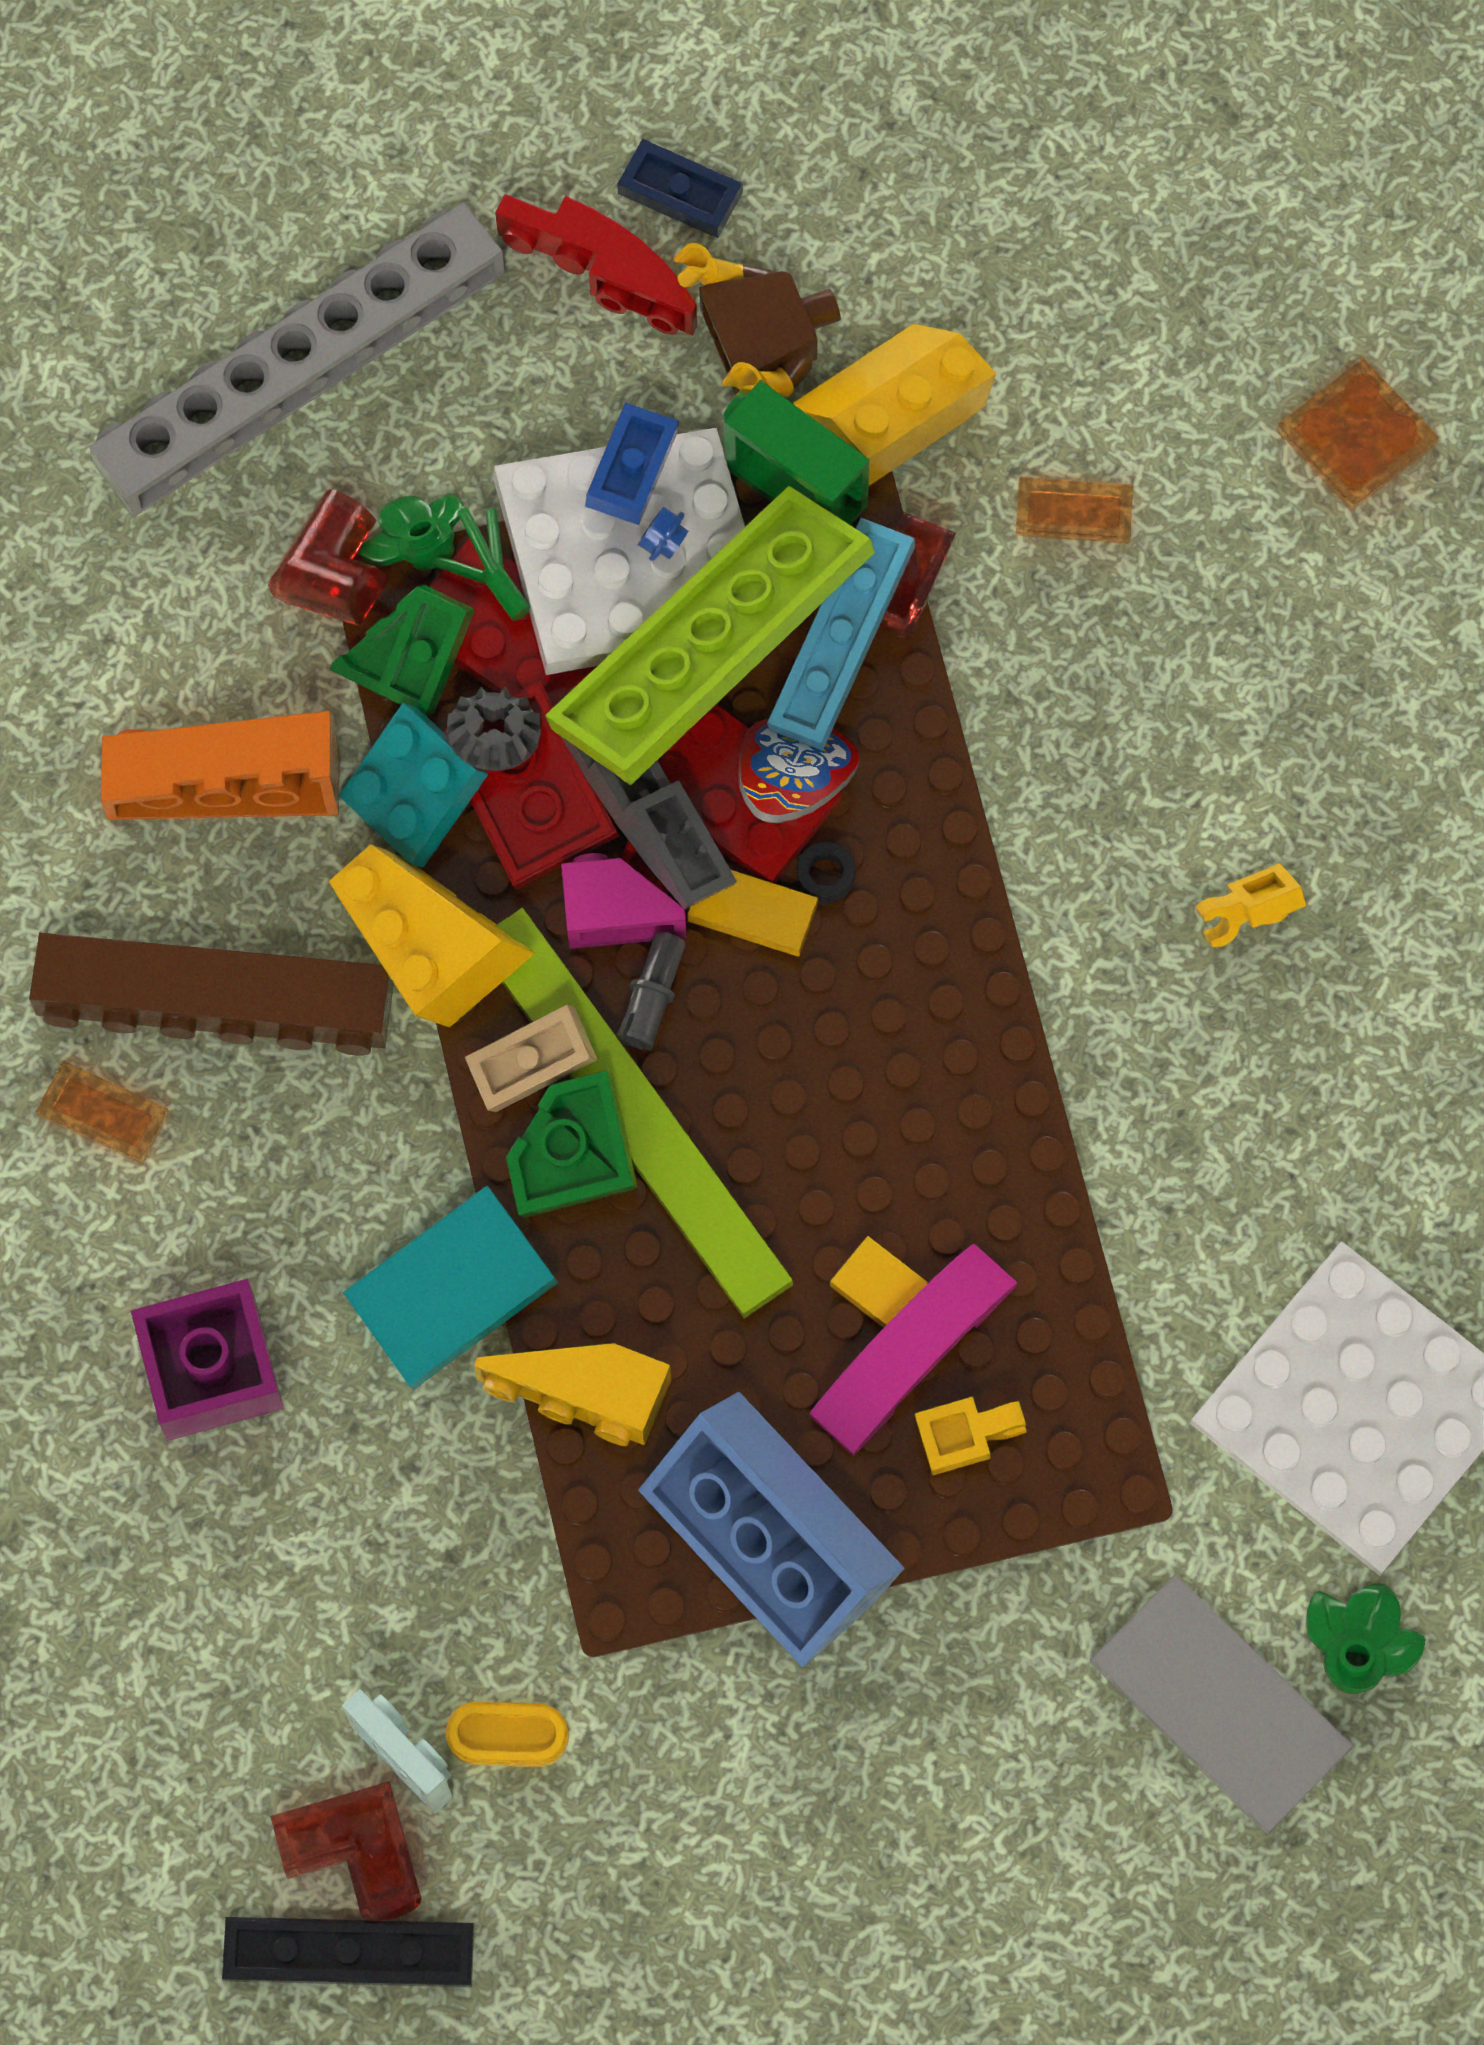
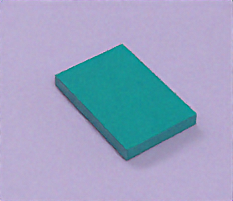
[343,1186,559,1390]

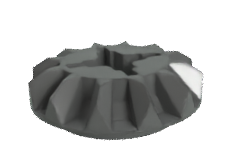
[447,686,541,771]

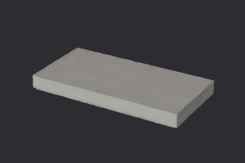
[1089,1574,1353,1835]

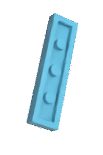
[767,518,915,751]

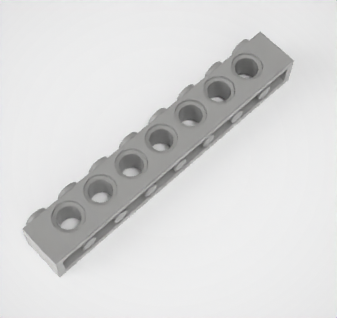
[89,202,505,518]

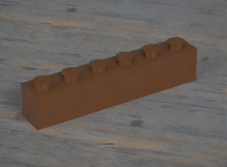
[29,932,394,1056]

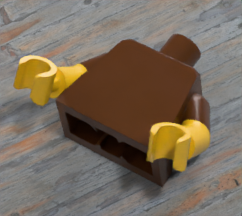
[673,243,841,398]

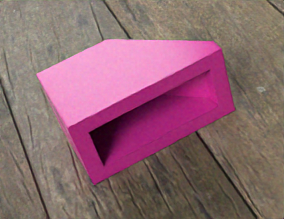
[561,853,687,949]

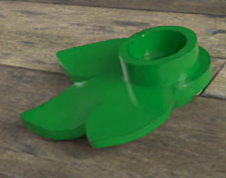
[357,493,464,570]
[1306,1584,1426,1694]

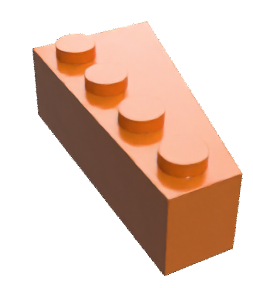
[101,711,339,820]

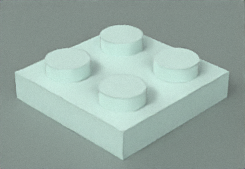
[342,1689,453,1814]

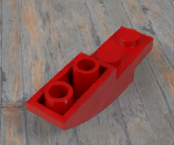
[495,194,697,336]

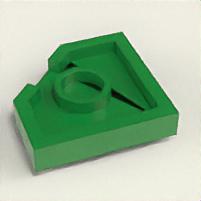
[506,1070,638,1218]

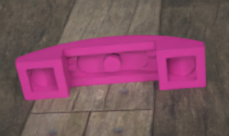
[809,1243,1018,1456]

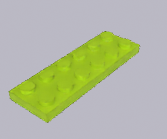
[545,486,875,785]

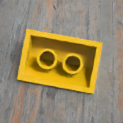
[793,324,996,486]

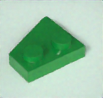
[330,585,475,716]

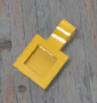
[1195,863,1306,947]
[915,1396,1026,1476]

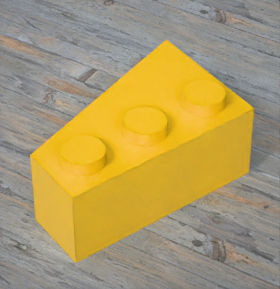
[328,844,535,1028]

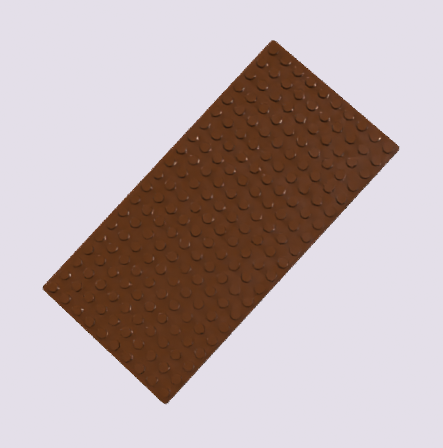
[330,471,1173,1658]

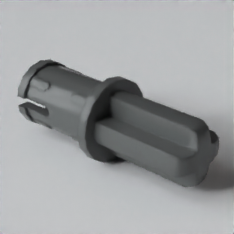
[616,931,686,1050]

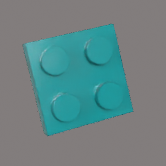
[339,703,488,867]

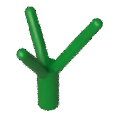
[431,506,530,621]

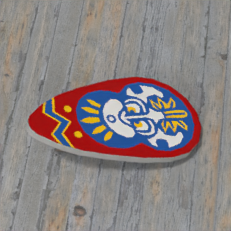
[738,718,859,823]

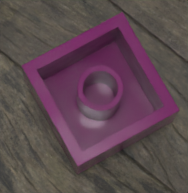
[130,1279,284,1441]

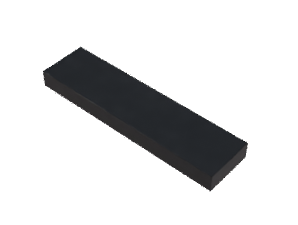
[222,1917,475,1987]

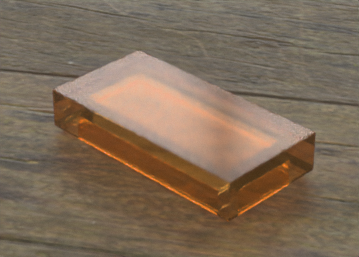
[1015,477,1134,544]
[35,1061,170,1165]

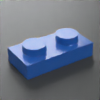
[585,403,679,525]

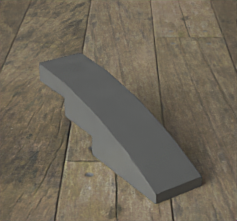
[561,737,737,909]

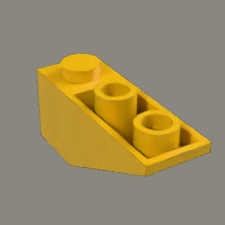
[474,1343,672,1446]

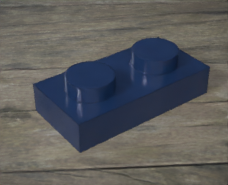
[617,138,743,238]

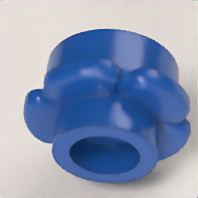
[637,506,689,561]

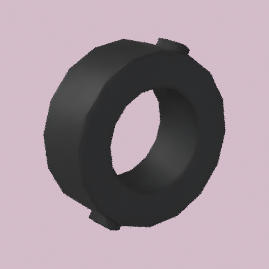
[797,841,855,905]

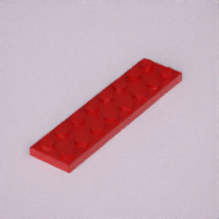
[429,538,842,884]

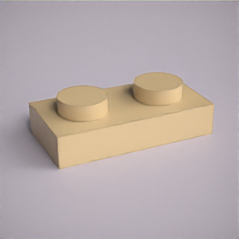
[465,1005,598,1112]

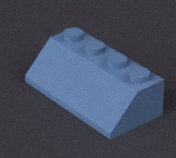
[638,1392,904,1667]

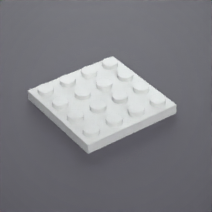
[493,428,745,675]
[1190,1241,1484,1576]

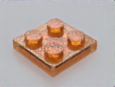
[1277,358,1439,511]

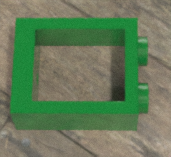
[723,380,869,525]

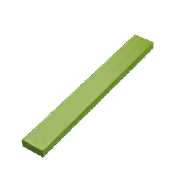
[496,908,793,1319]

